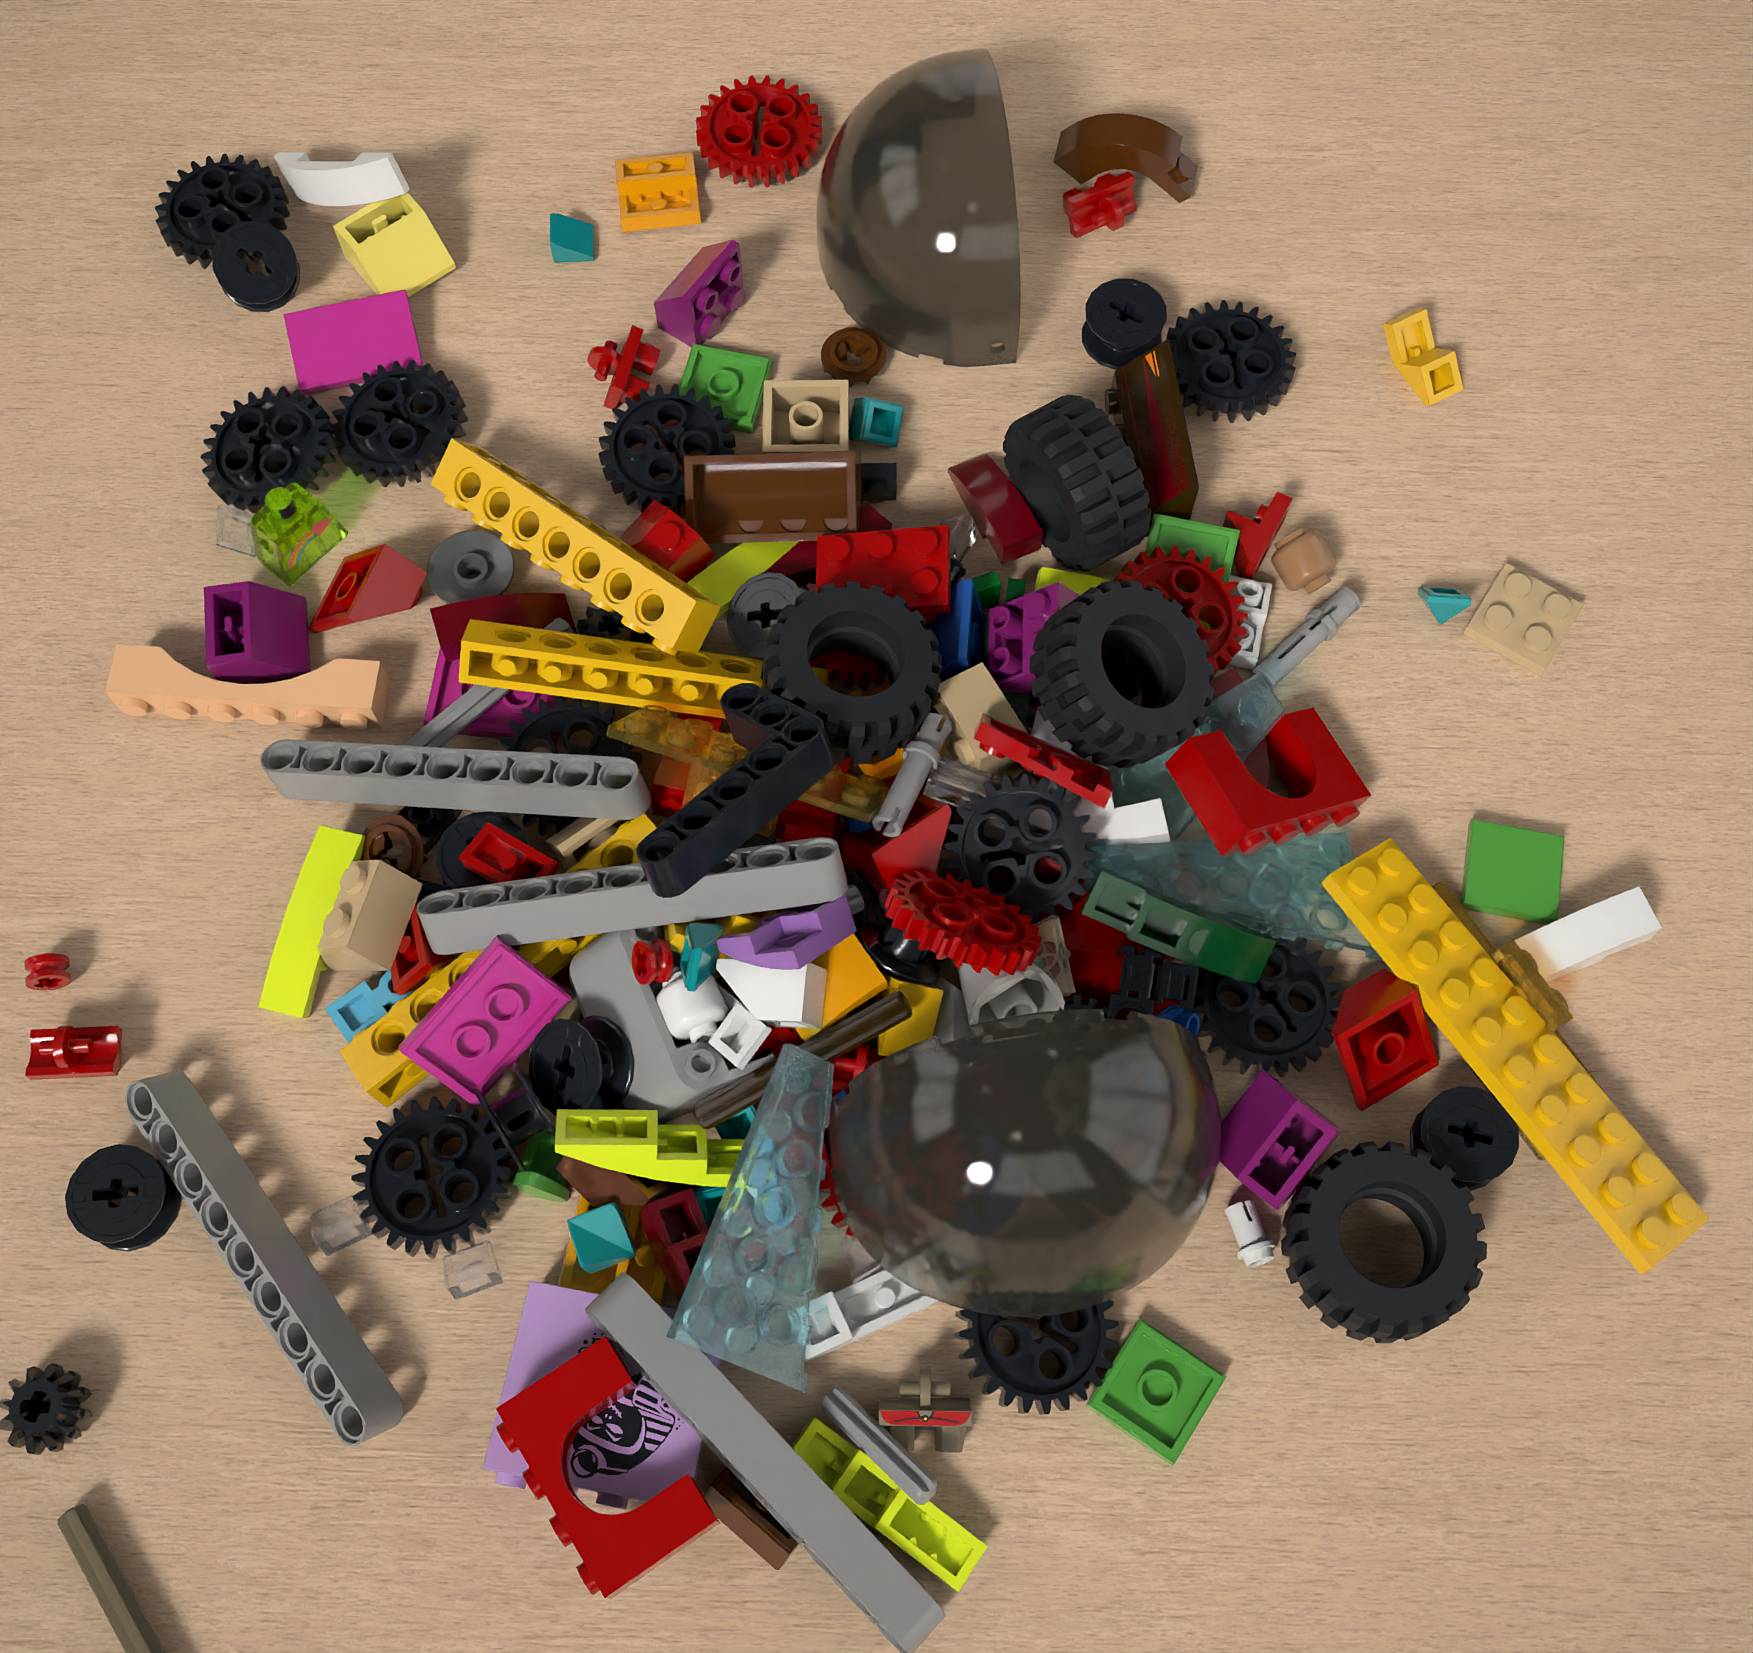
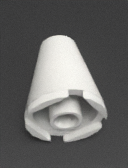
[957,963,1065,1055]

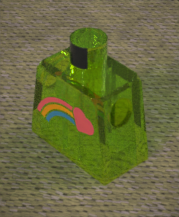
[249,482,349,587]

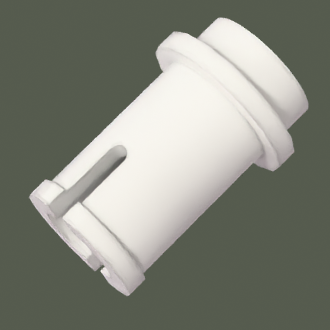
[1224,1200,1275,1268]

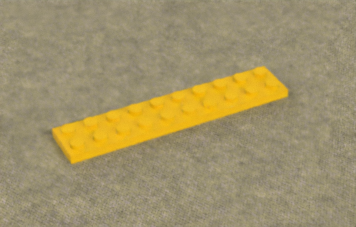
[1321,838,1710,1275]

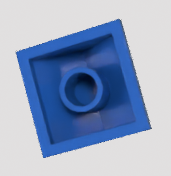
[926,579,986,683]

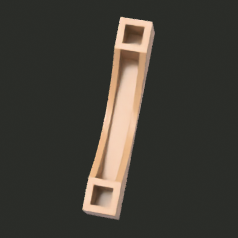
[105,644,390,731]

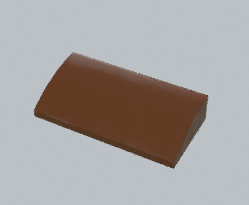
[684,451,861,543]

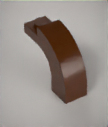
[1053,113,1198,203]

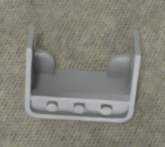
[568,925,776,1125]

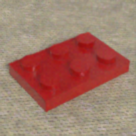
[816,525,951,615]

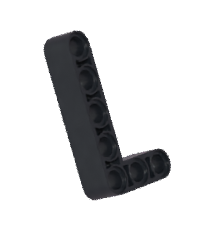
[636,683,836,898]

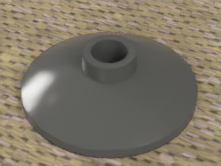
[427,530,515,604]

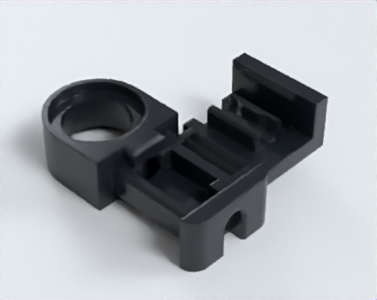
[1106,945,1199,1047]

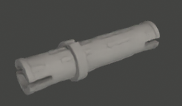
[1251,587,1361,691]
[872,713,952,837]

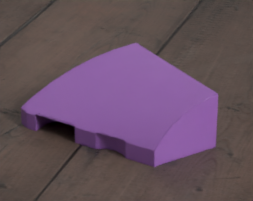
[715,894,857,970]

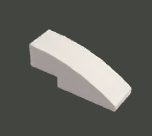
[1029,795,1171,852]
[1497,887,1662,992]

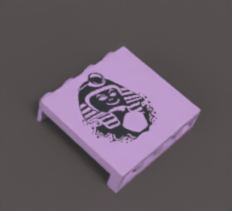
[483,1281,729,1510]

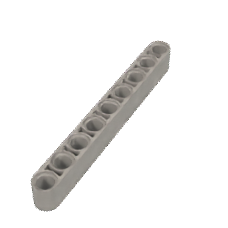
[260,739,652,820]
[416,837,848,955]
[125,1071,403,1446]
[584,1272,946,1653]

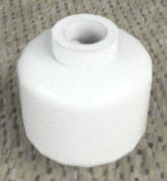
[657,971,728,1043]

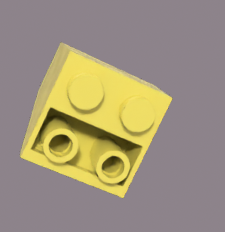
[333,192,456,297]

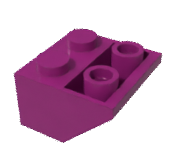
[654,239,745,347]
[204,581,311,684]
[988,582,1080,694]
[1204,1069,1342,1210]

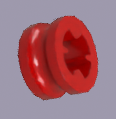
[632,939,674,985]
[24,953,71,991]

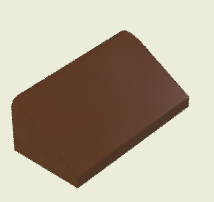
[704,1466,799,1570]

